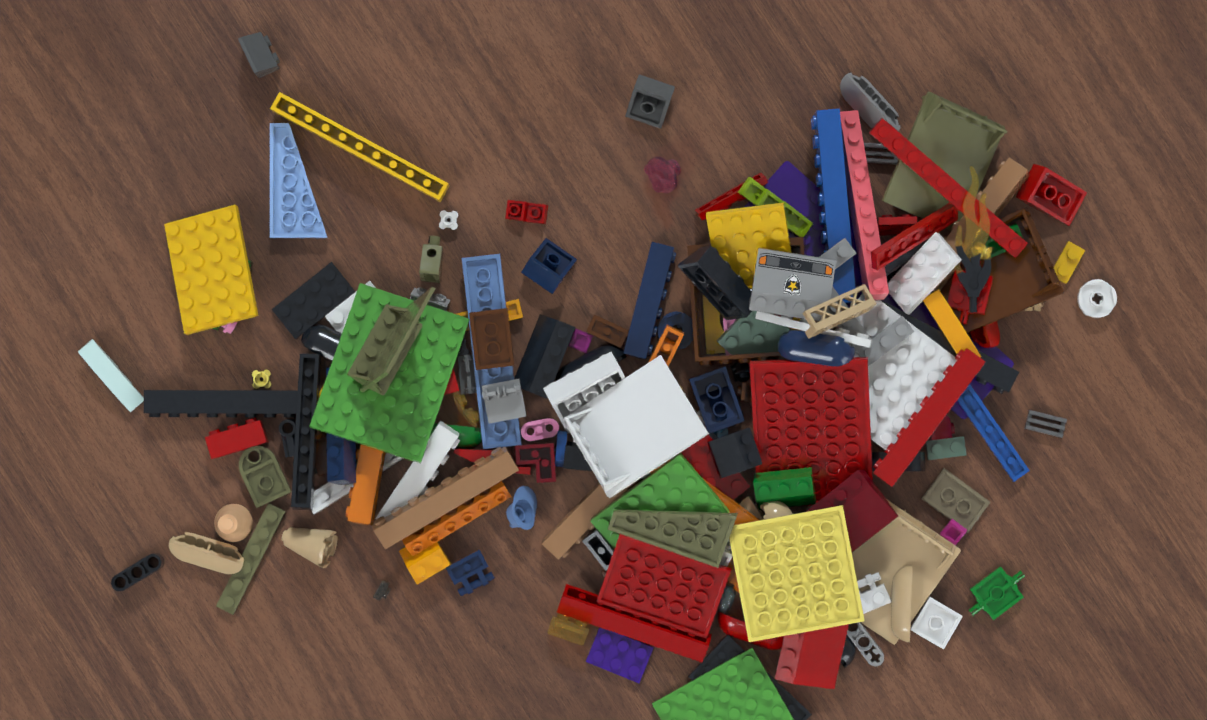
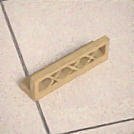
[803,284,876,339]

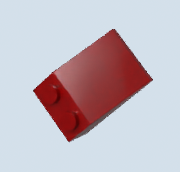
[1016,164,1087,226]

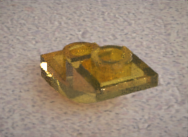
[452,391,480,427]

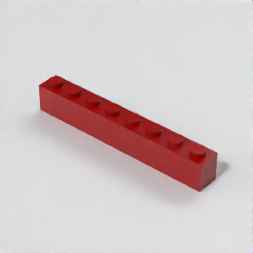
[873,348,986,487]
[557,584,712,662]

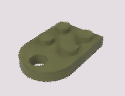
[239,446,292,508]

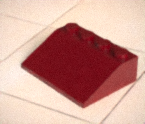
[805,470,899,553]

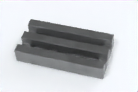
[864,143,898,165]
[1024,410,1067,438]

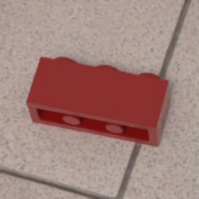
[205,418,269,459]

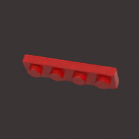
[695,172,769,220]

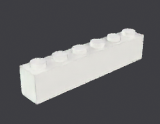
[375,421,460,519]

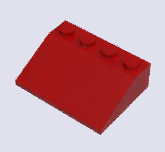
[775,624,849,689]

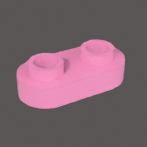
[521,418,559,441]

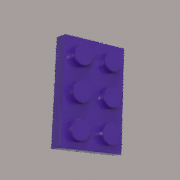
[586,627,654,683]

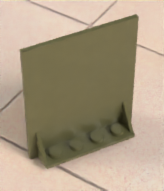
[882,92,1007,231]
[347,287,435,395]

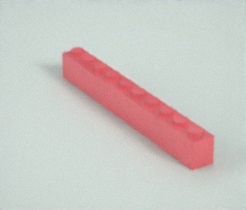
[840,110,889,301]

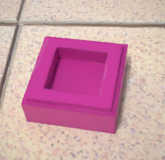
[940,519,967,545]

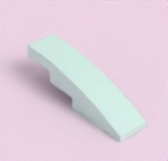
[78,339,144,412]

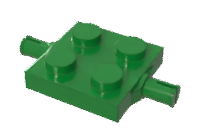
[968,566,1025,620]

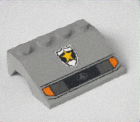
[749,248,836,321]

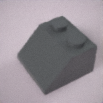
[238,32,280,79]
[625,74,675,129]

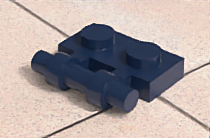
[446,550,495,596]

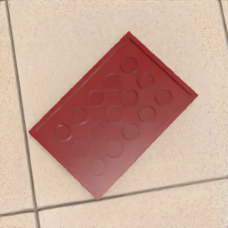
[596,534,731,639]

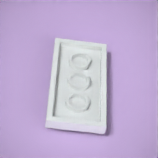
[888,232,962,315]

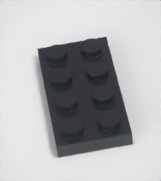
[272,262,356,339]

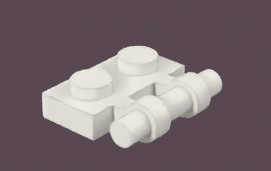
[857,572,891,614]

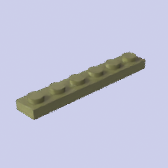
[216,503,286,615]

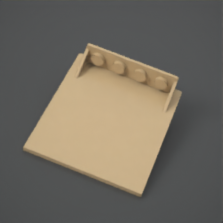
[852,499,961,645]

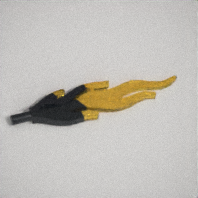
[955,166,992,313]

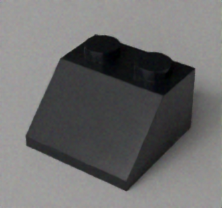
[707,427,763,479]

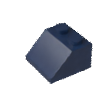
[521,238,577,294]

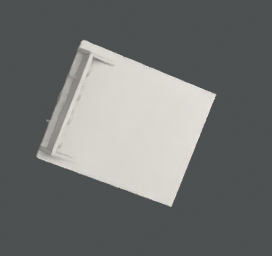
[563,355,709,498]

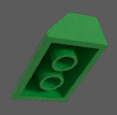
[753,467,816,510]

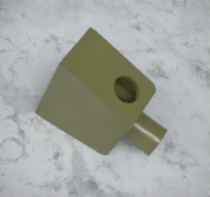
[419,236,443,283]

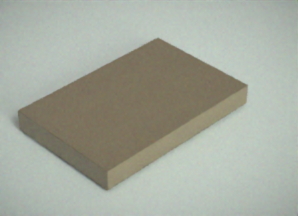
[921,468,990,533]

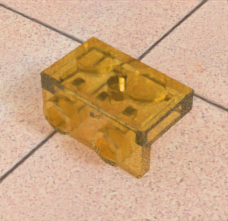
[547,614,590,646]

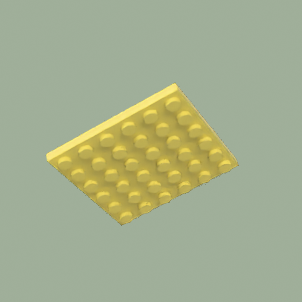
[729,505,865,642]

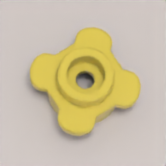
[252,370,272,389]

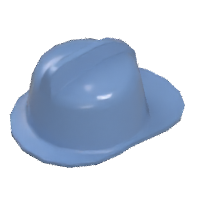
[506,486,537,530]

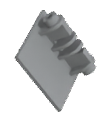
[482,379,527,424]

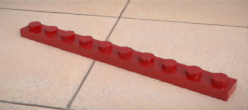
[869,118,1028,258]

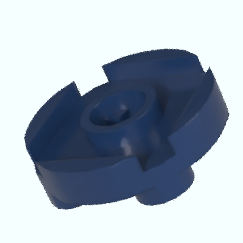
[658,311,694,350]

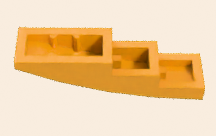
[923,289,981,357]

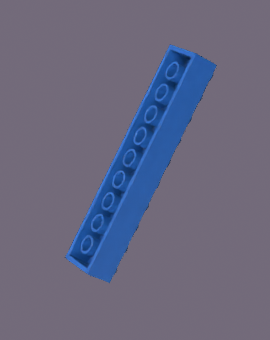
[811,109,855,304]

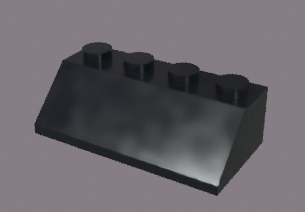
[678,246,752,320]
[514,314,575,399]

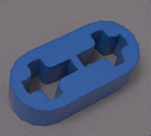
[555,430,567,467]

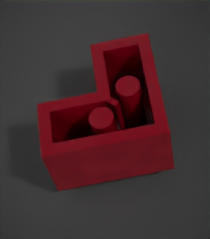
[515,443,556,483]

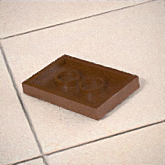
[469,308,515,370]

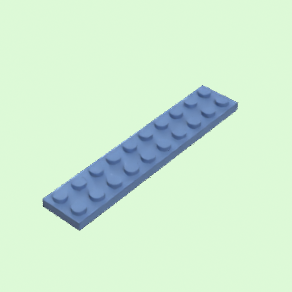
[462,254,522,449]

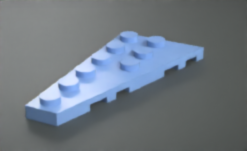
[270,123,328,238]

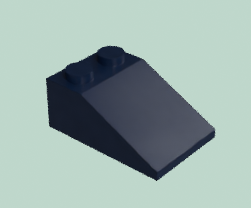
[688,366,745,434]

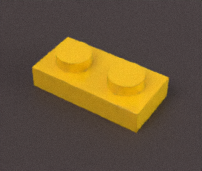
[1053,241,1085,284]

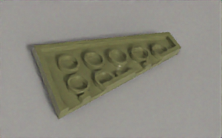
[608,510,738,568]

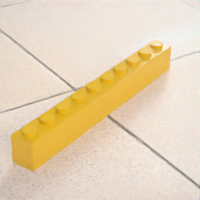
[270,92,450,202]

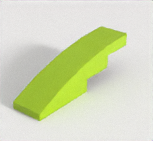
[738,177,813,237]

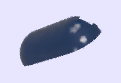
[778,330,855,366]

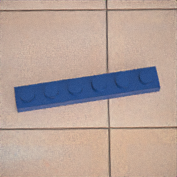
[957,384,1030,482]

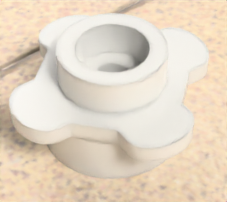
[439,210,458,230]

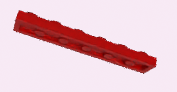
[871,202,958,271]

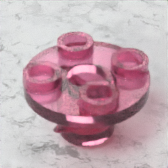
[644,157,681,193]

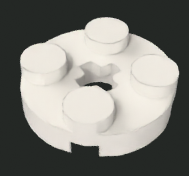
[1077,279,1117,318]

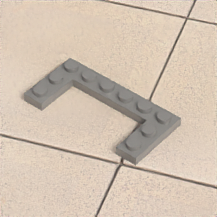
[819,238,914,366]

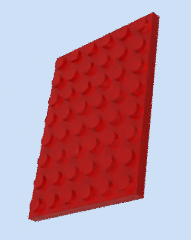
[750,357,873,506]

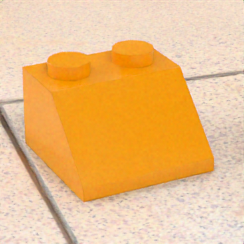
[399,542,451,585]

